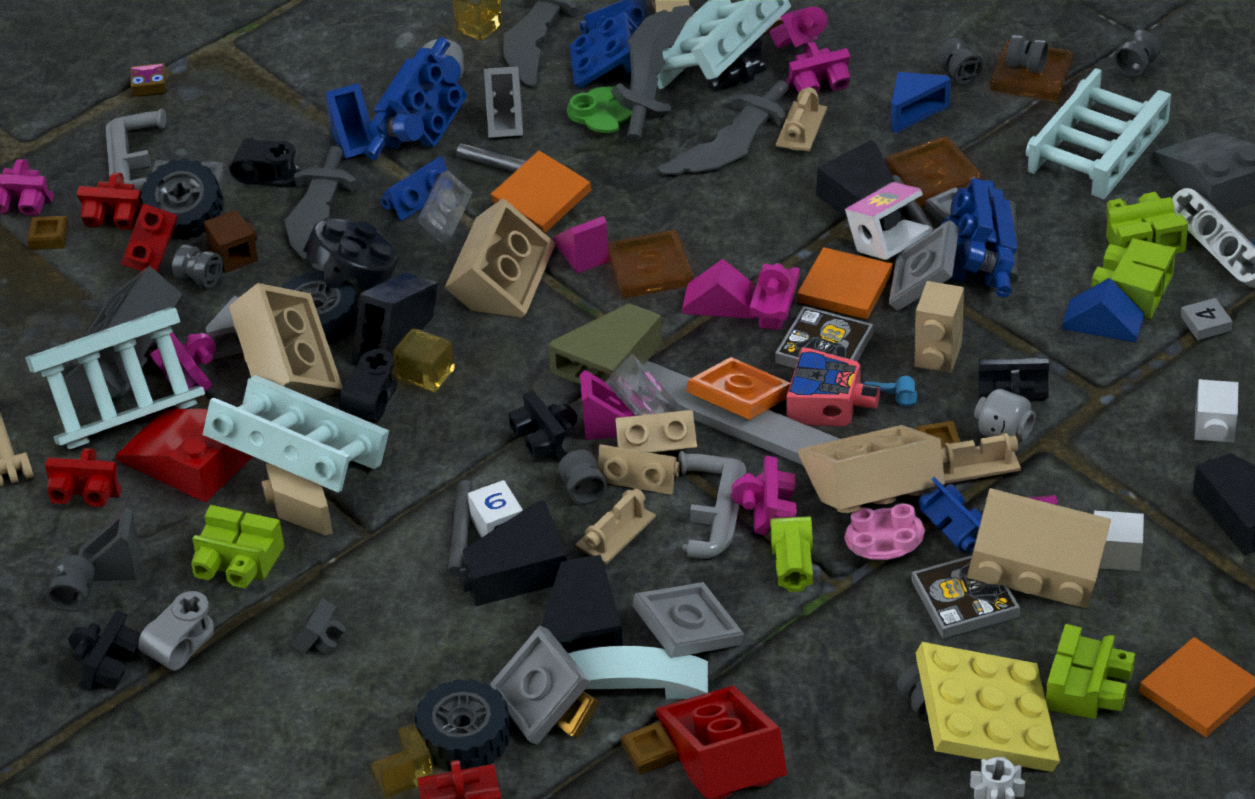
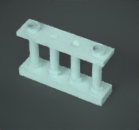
[656,0,791,89]
[1026,68,1171,199]
[25,307,205,449]
[202,375,389,493]

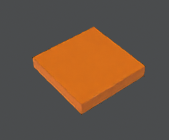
[491,150,592,233]
[797,247,892,320]
[686,357,791,420]
[1139,637,1255,738]

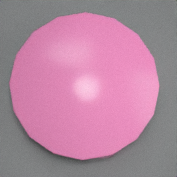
[844,504,925,560]

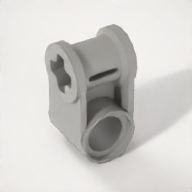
[138,591,214,671]

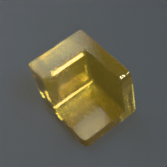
[453,0,502,41]
[393,329,455,392]
[371,723,433,799]

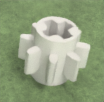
[970,757,1025,799]

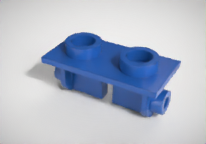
[579,0,649,34]
[381,156,454,221]
[919,477,982,554]

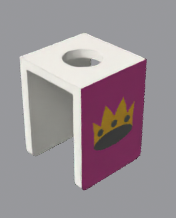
[845,182,932,260]

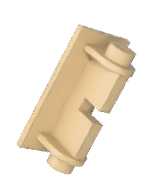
[776,87,827,152]
[615,410,697,453]
[941,433,1021,484]
[598,444,681,495]
[575,488,656,565]

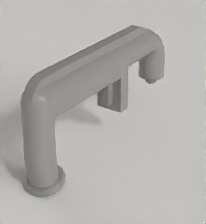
[106,108,167,193]
[679,451,746,559]

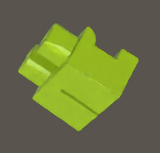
[1106,192,1188,254]
[1092,238,1176,320]
[191,505,284,589]
[1046,624,1135,719]

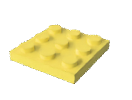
[915,642,1060,772]

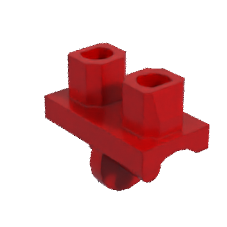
[77,172,143,230]
[121,204,178,272]
[45,448,122,507]
[417,760,501,799]

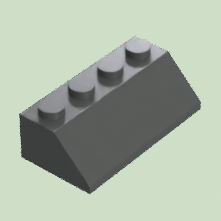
[47,266,182,406]

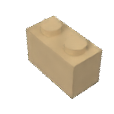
[914,281,964,373]

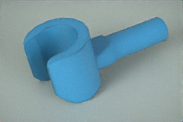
[865,376,917,407]

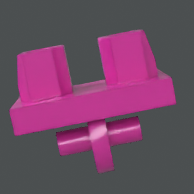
[769,6,828,49]
[785,41,851,94]
[0,159,54,216]
[749,263,800,330]
[150,332,216,391]
[731,455,797,535]

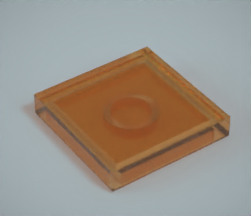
[990,40,1074,102]
[885,136,983,207]
[608,230,694,299]

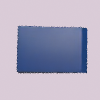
[891,72,951,133]
[325,83,373,159]
[1062,278,1144,342]

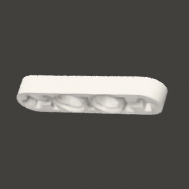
[1172,188,1255,288]

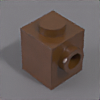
[204,210,258,273]

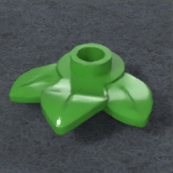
[567,87,632,133]

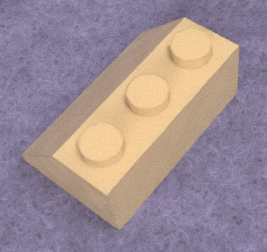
[445,198,556,318]
[228,283,343,400]
[798,425,945,513]
[967,488,1111,609]

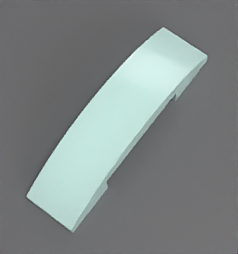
[568,646,708,699]

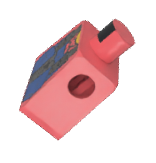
[787,347,880,426]

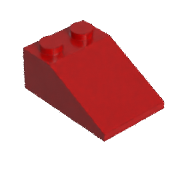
[115,409,253,503]
[655,685,787,799]

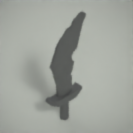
[503,0,578,88]
[611,5,694,142]
[658,80,789,175]
[284,146,357,271]

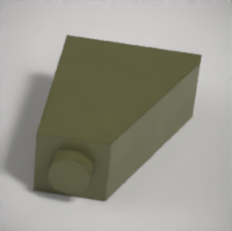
[548,303,663,392]

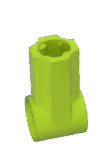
[770,516,813,592]

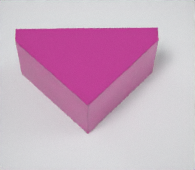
[552,216,609,273]
[682,259,756,319]
[580,370,643,440]

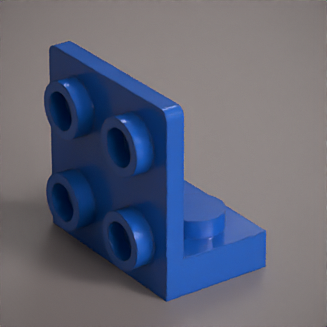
[569,11,638,89]

